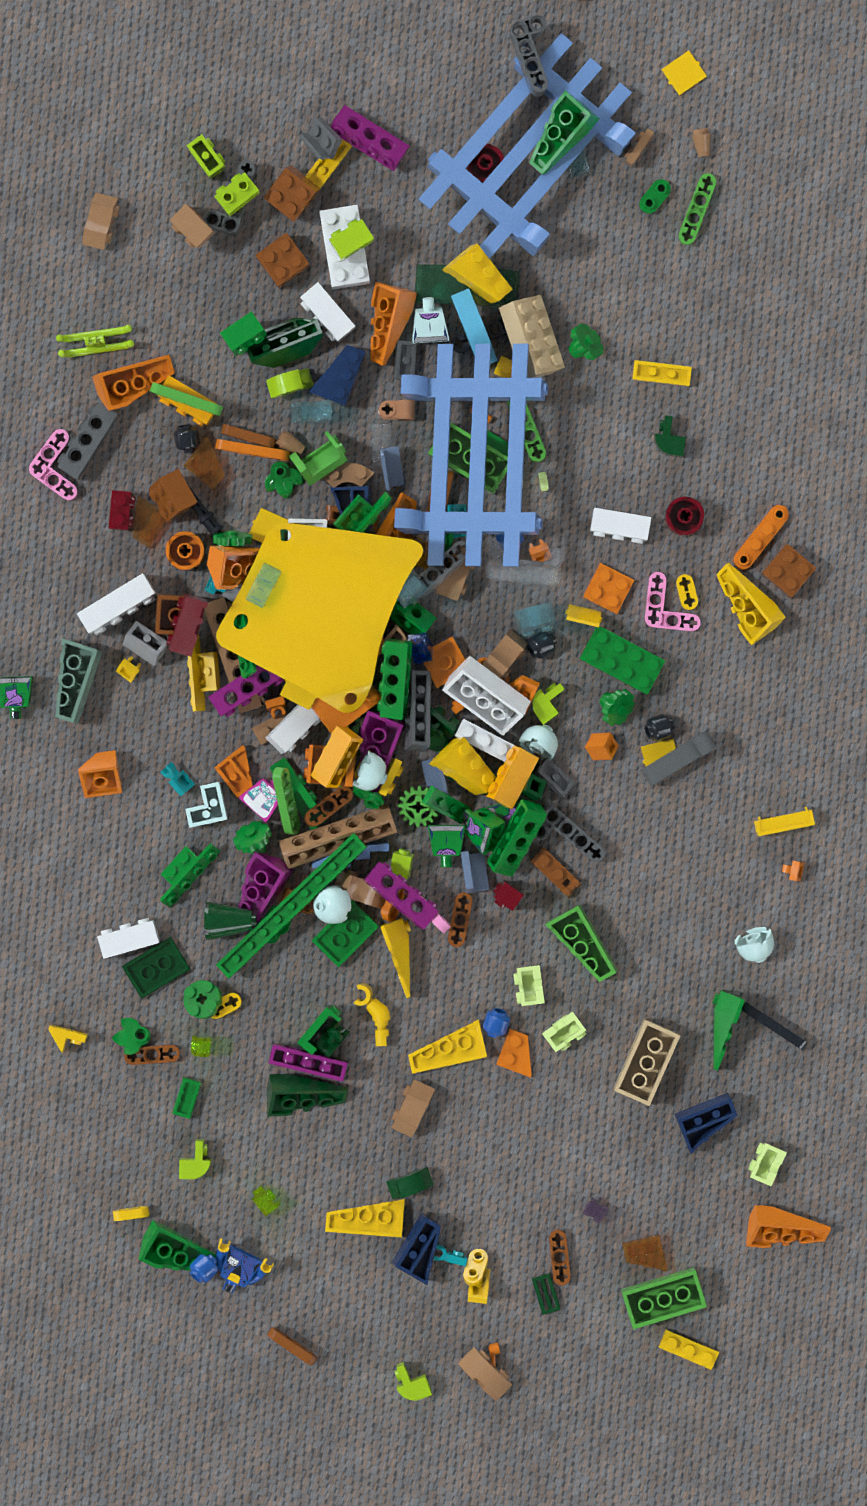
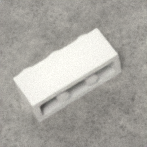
[300,282,355,343]
[590,508,651,544]
[265,704,321,754]
[454,719,515,762]
[97,918,160,959]

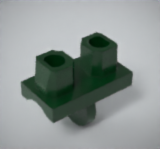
[430,706,460,742]
[314,1020,350,1057]

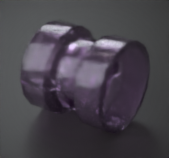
[582,1197,609,1224]

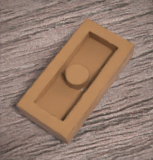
[624,129,654,167]
[252,710,288,745]

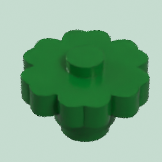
[568,323,604,361]
[213,530,252,547]
[600,689,635,726]
[233,821,272,854]

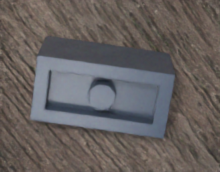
[380,446,405,491]
[421,759,449,795]
[461,851,489,893]

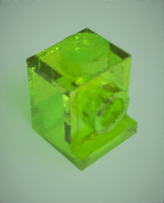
[191,1035,212,1057]
[251,1185,281,1217]

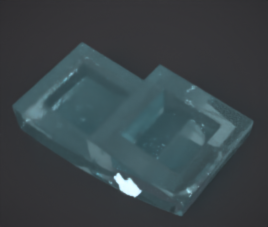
[246,563,282,608]

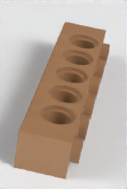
[205,597,265,714]
[279,805,397,869]

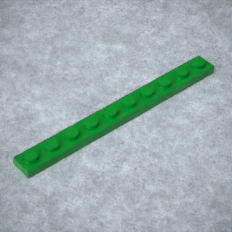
[216,833,367,979]

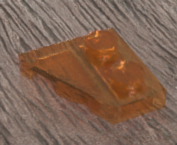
[183,437,225,490]
[132,496,167,548]
[622,1234,668,1272]

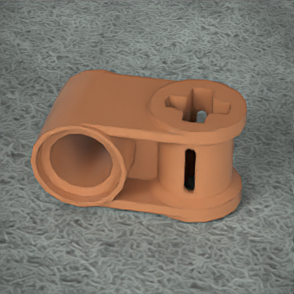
[378,400,415,421]

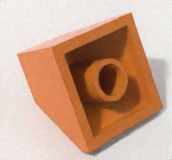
[78,750,123,798]

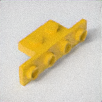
[187,635,220,712]

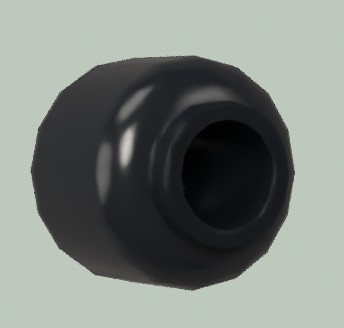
[173,424,200,453]
[527,631,557,659]
[644,714,674,742]

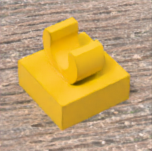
[116,656,141,683]

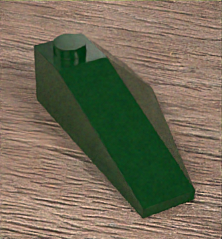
[267,1074,348,1117]

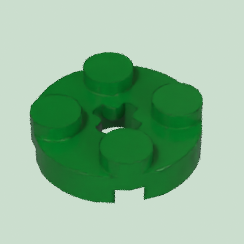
[184,980,222,1019]

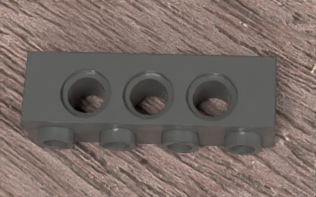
[57,402,119,480]
[405,670,430,752]

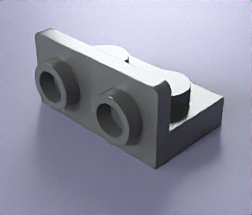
[299,117,342,160]

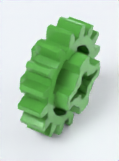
[398,785,438,827]

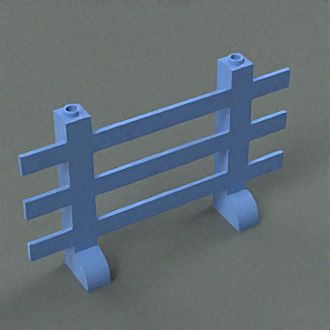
[418,33,636,259]
[394,344,548,567]

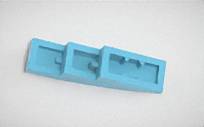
[451,288,498,364]

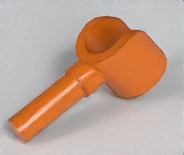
[488,1343,500,1367]

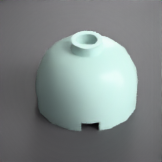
[519,725,558,760]
[353,751,388,791]
[313,885,351,924]
[735,927,774,963]

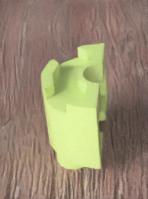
[513,965,545,1006]
[542,1012,587,1052]
[748,1143,787,1186]

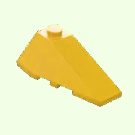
[716,563,786,645]
[381,917,411,998]

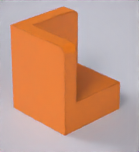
[585,732,619,760]

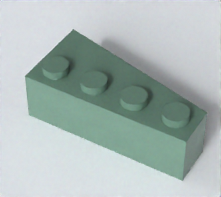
[55,638,102,724]

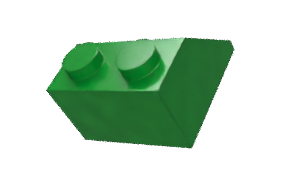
[220,311,267,356]

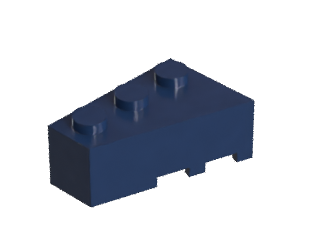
[309,345,365,407]
[330,486,373,534]
[674,1093,738,1154]
[392,1213,441,1285]

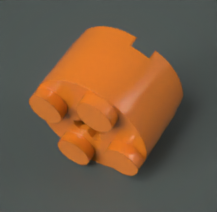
[166,531,206,571]

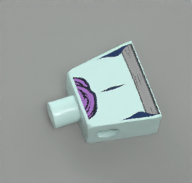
[412,297,449,343]

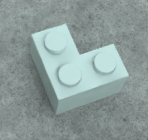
[185,782,228,828]

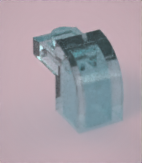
[291,400,332,423]
[397,572,427,609]

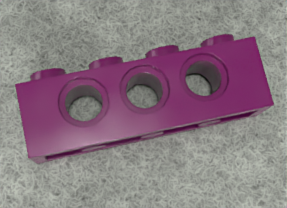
[331,105,409,171]
[208,665,285,718]
[363,862,439,930]
[268,1043,348,1082]

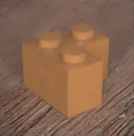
[170,204,215,249]

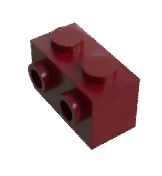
[108,490,136,531]
[493,881,524,911]

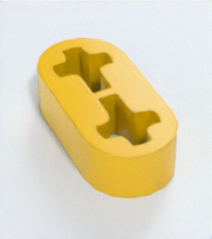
[676,574,698,610]
[211,992,242,1019]
[113,1206,150,1221]

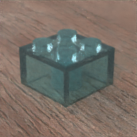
[512,602,556,637]

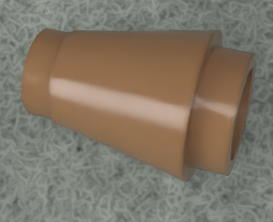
[691,128,710,157]
[276,430,305,456]

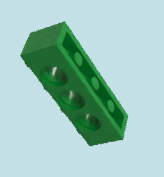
[389,590,437,642]
[378,638,413,720]
[487,799,547,877]

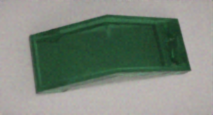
[415,264,520,308]

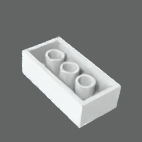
[319,205,370,290]
[77,573,157,635]
[442,656,531,735]

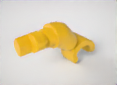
[354,983,390,1046]

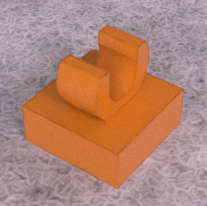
[529,539,552,565]
[265,696,287,719]
[782,861,805,882]

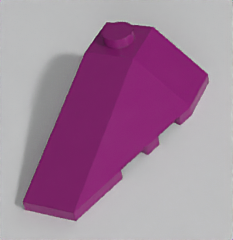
[360,710,405,793]
[238,851,295,934]

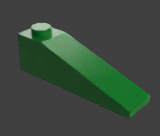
[529,90,600,175]
[712,990,745,1071]
[138,1220,217,1271]

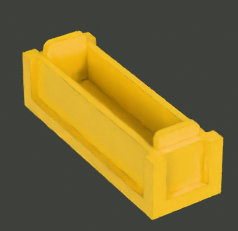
[754,807,815,836]

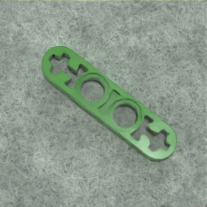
[678,173,716,245]
[149,382,223,416]
[507,401,546,462]
[273,767,300,835]

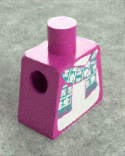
[239,777,278,822]

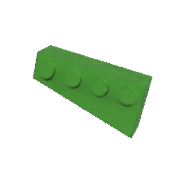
[545,904,618,982]

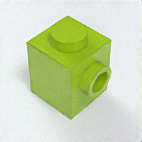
[391,848,415,880]

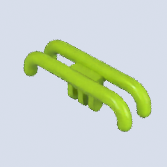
[56,325,134,358]

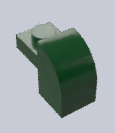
[654,415,686,458]
[521,763,547,801]
[386,1167,434,1199]

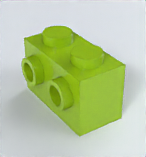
[186,134,226,180]
[214,172,260,217]
[329,219,374,261]

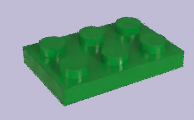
[311,900,379,968]

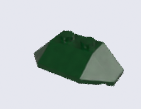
[247,317,323,368]

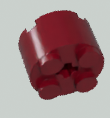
[466,143,504,183]
[665,496,705,536]

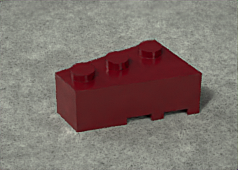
[166,593,208,657]

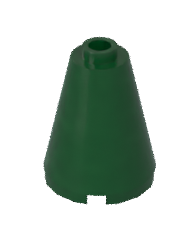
[204,902,257,940]

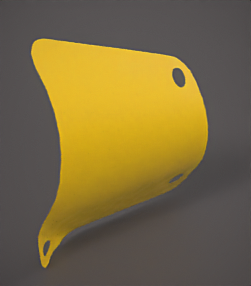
[216,523,423,713]

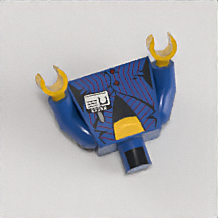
[216,1238,274,1294]

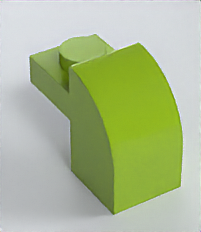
[266,368,314,399]
[532,683,564,725]
[179,1139,211,1179]
[394,1362,432,1401]

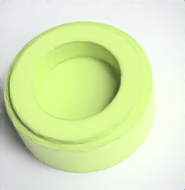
[538,472,549,492]

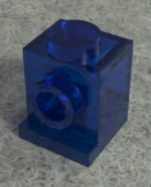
[408,632,433,664]

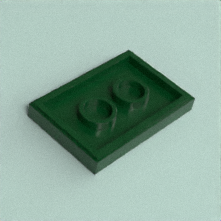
[121,936,191,999]

